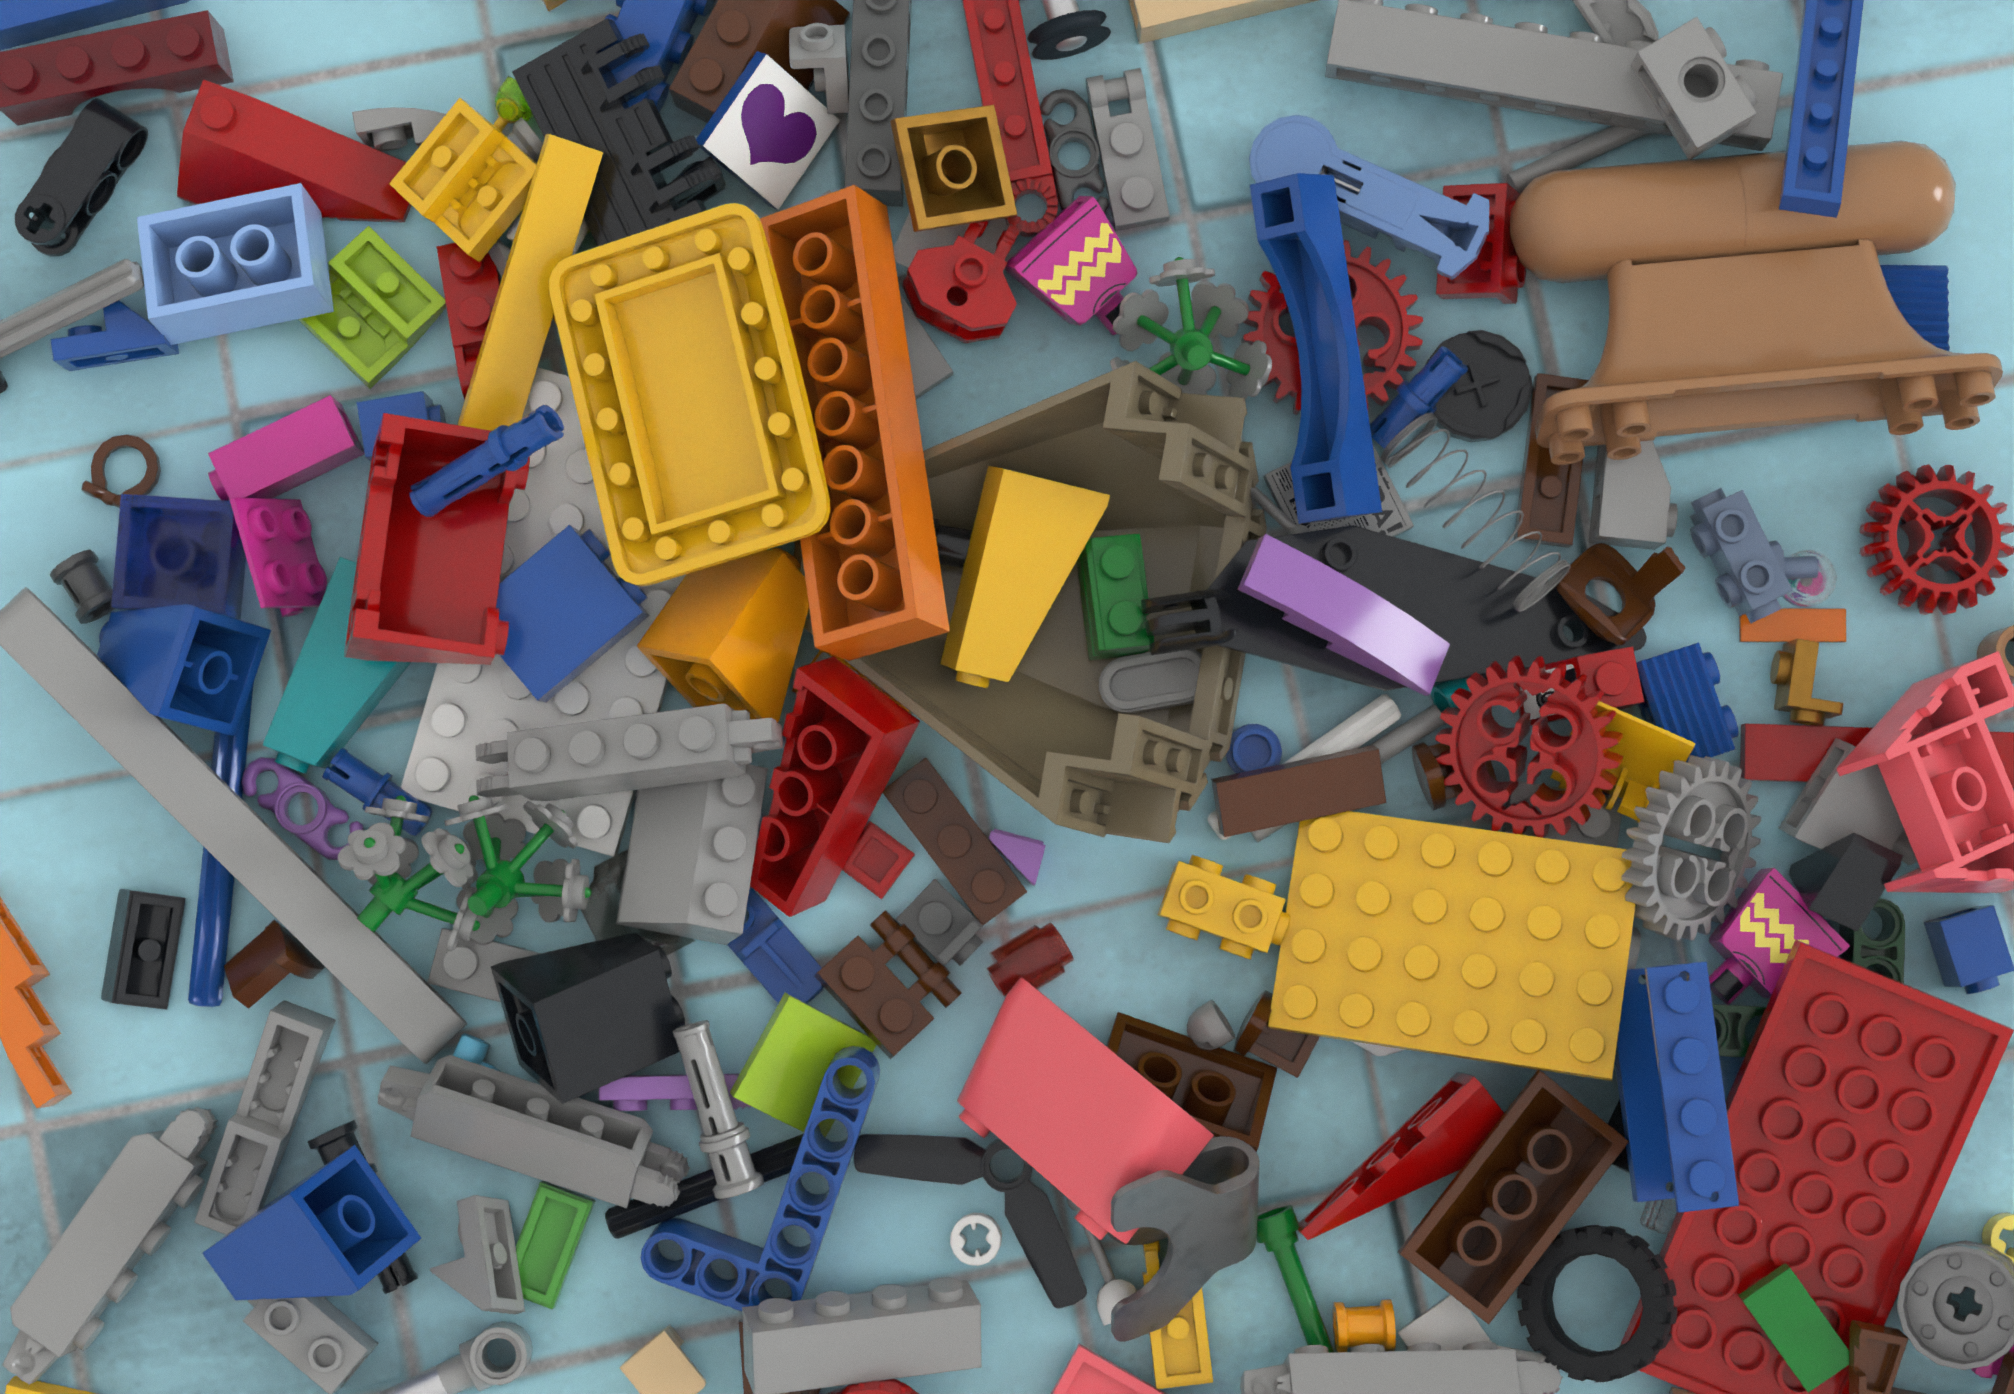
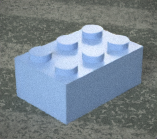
[137,183,334,345]

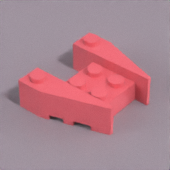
[1836,651,2014,893]

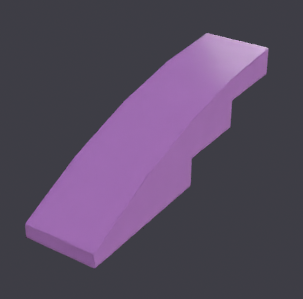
[1237,534,1450,696]

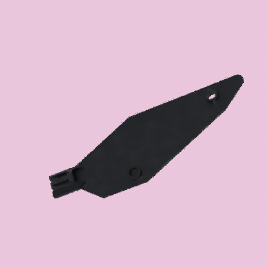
[1141,525,1646,691]

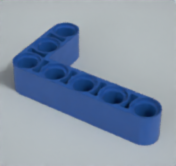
[641,1046,880,1311]

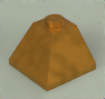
[890,105,1017,232]

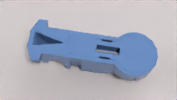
[1249,115,1490,280]

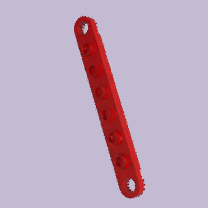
[962,0,1058,237]

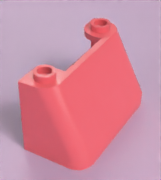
[957,977,1214,1244]

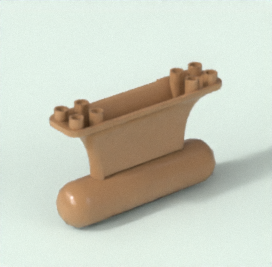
[1510,141,2003,465]

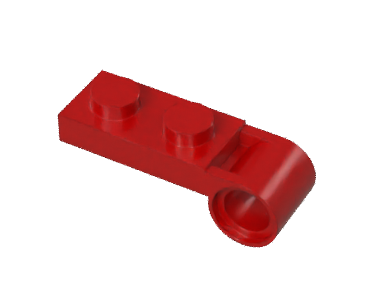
[436,243,501,400]

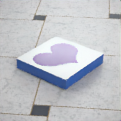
[696,51,840,210]

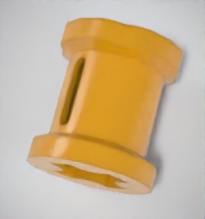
[1332,1299,1396,1352]

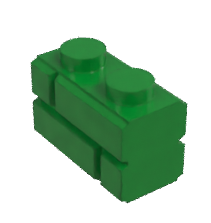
[1076,534,1154,660]

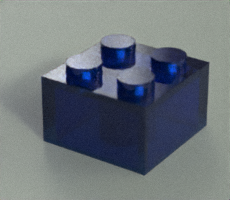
[111,494,246,620]

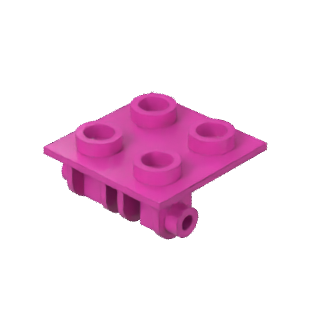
[230,498,327,617]

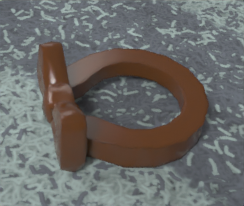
[81,434,161,515]

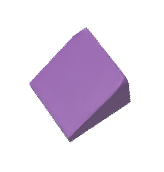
[989,828,1046,886]

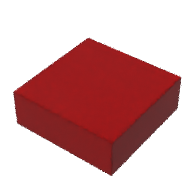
[842,821,915,899]

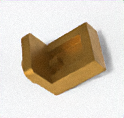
[1770,639,1844,726]

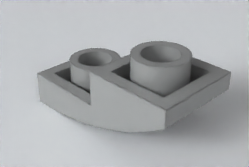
[352,107,446,151]

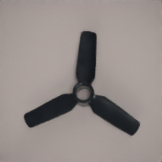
[854,1134,1087,1308]

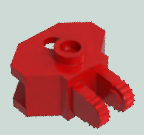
[902,221,1021,343]

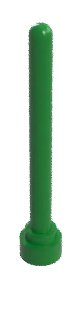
[1256,1205,1334,1353]

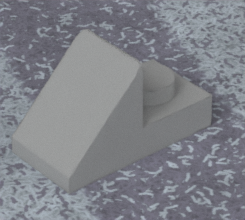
[430,1195,525,1314]

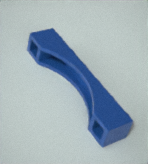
[1250,173,1382,524]

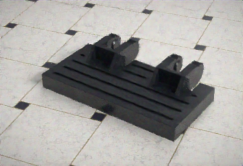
[512,19,715,246]

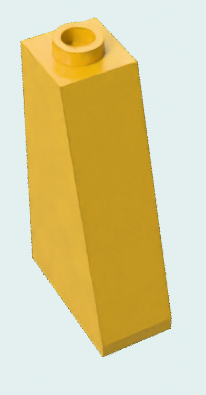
[940,466,1110,688]

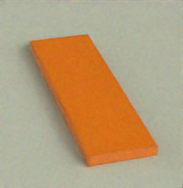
[1739,608,1846,642]

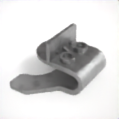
[1107,1136,1260,1342]

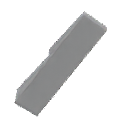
[194,1000,336,1235]

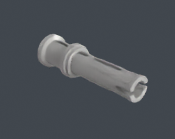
[673,1020,764,1199]

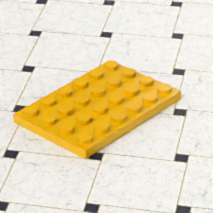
[1268,811,1636,1081]

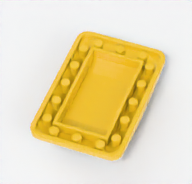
[549,203,830,586]

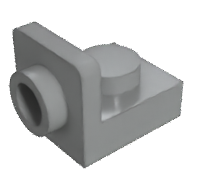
[789,23,849,114]

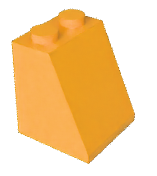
[637,548,809,723]

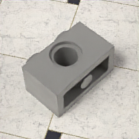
[1631,17,1757,160]

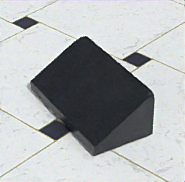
[101,889,186,1010]

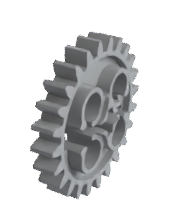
[1621,755,1761,941]

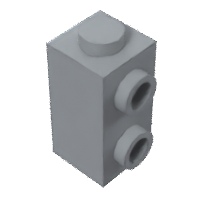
[243,1297,379,1394]

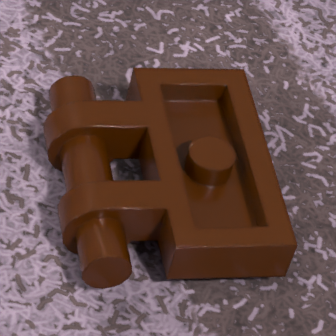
[814,910,962,1059]

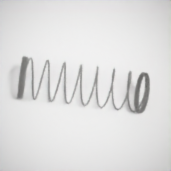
[1381,413,1571,612]

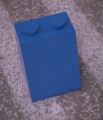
[202,1145,421,1300]

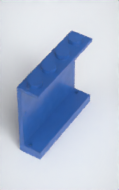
[1615,961,1739,1213]

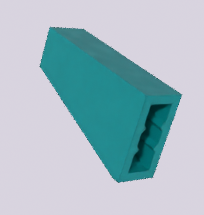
[262,556,411,774]

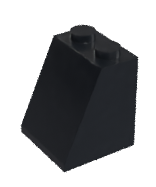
[491,932,685,1104]

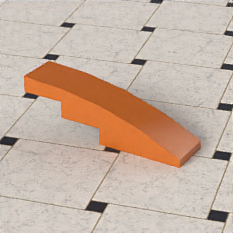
[0,897,72,1108]

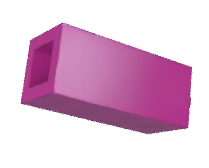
[208,395,365,503]

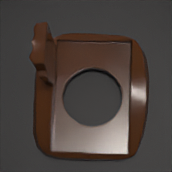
[1556,543,1686,645]

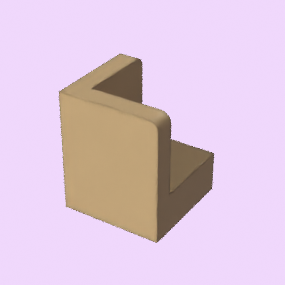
[620,1324,706,1394]

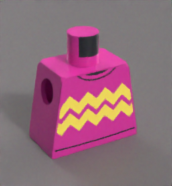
[1005,196,1138,335]
[1708,868,1850,1005]

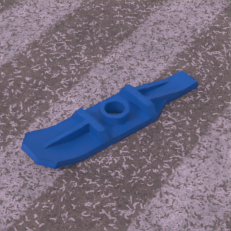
[727,887,824,1004]

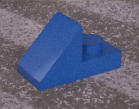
[50,300,179,371]

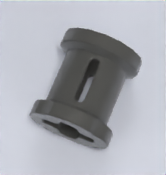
[50,549,124,624]

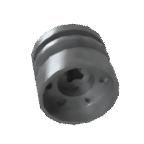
[1897,1240,2014,1370]

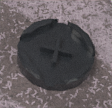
[1425,330,1533,442]

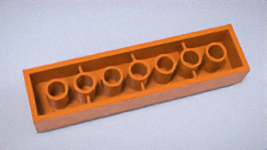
[759,185,950,661]

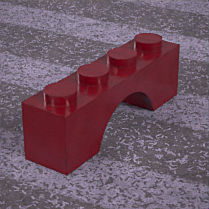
[0,10,234,126]

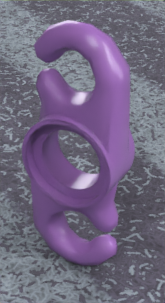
[241,757,364,860]

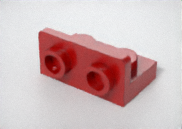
[1436,183,1526,304]

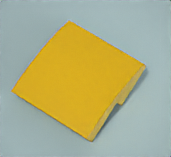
[389,98,537,262]

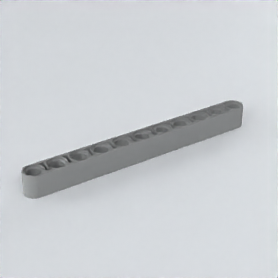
[0,587,467,1064]

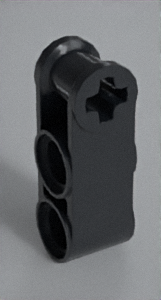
[15,98,148,257]

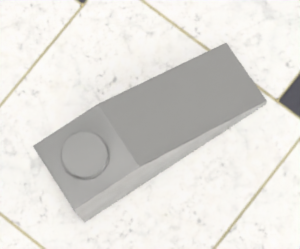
[1588,440,1678,550]

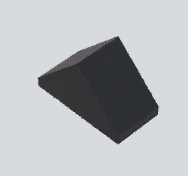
[1789,833,1903,931]

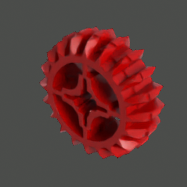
[1859,464,2014,615]

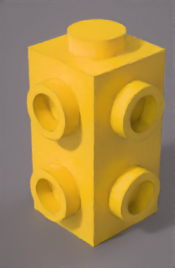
[1157,855,1291,960]

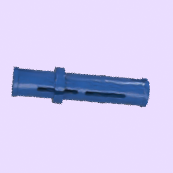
[410,405,564,517]

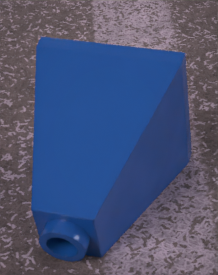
[97,604,271,737]

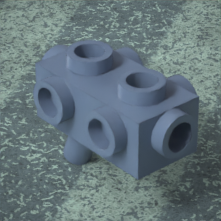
[1690,488,1819,624]

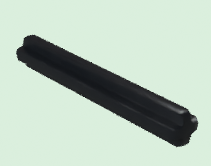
[605,1134,803,1239]

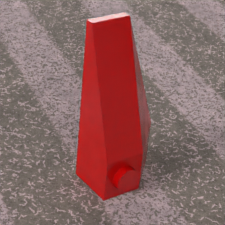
[177,79,411,222]
[1298,1072,1504,1240]

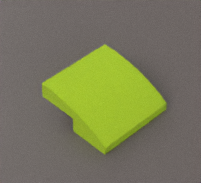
[298,226,446,389]
[729,992,877,1138]

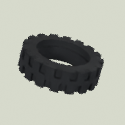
[1517,1225,1678,1382]

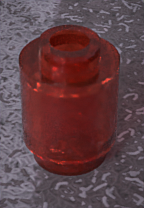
[986,922,1074,997]

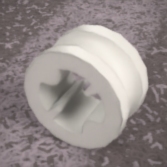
[950,1213,1002,1266]

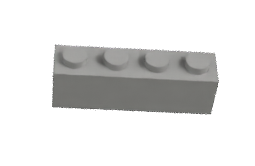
[742,1277,982,1394]

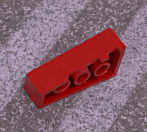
[750,656,920,917]

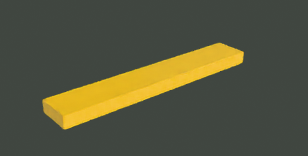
[457,134,603,431]

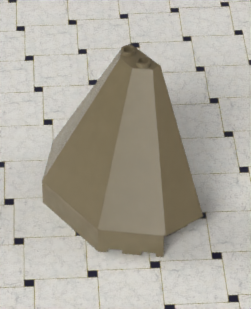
[793,361,1267,843]

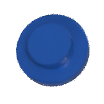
[1225,724,1282,774]

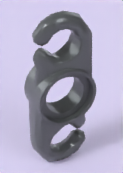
[1040,89,1109,213]

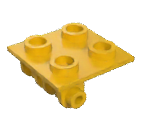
[1550,701,1696,823]

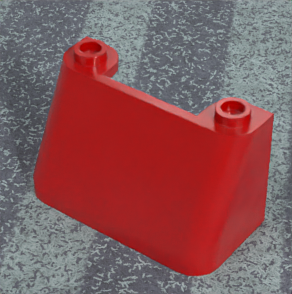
[344,413,530,665]

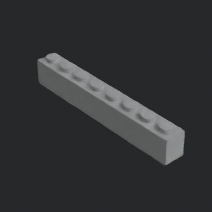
[1325,0,1783,151]

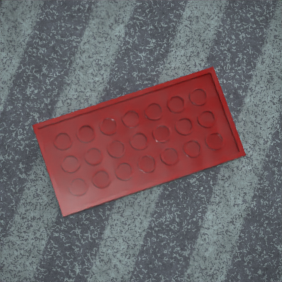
[1619,939,2014,1394]

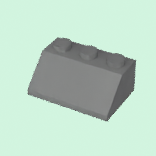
[616,764,768,945]

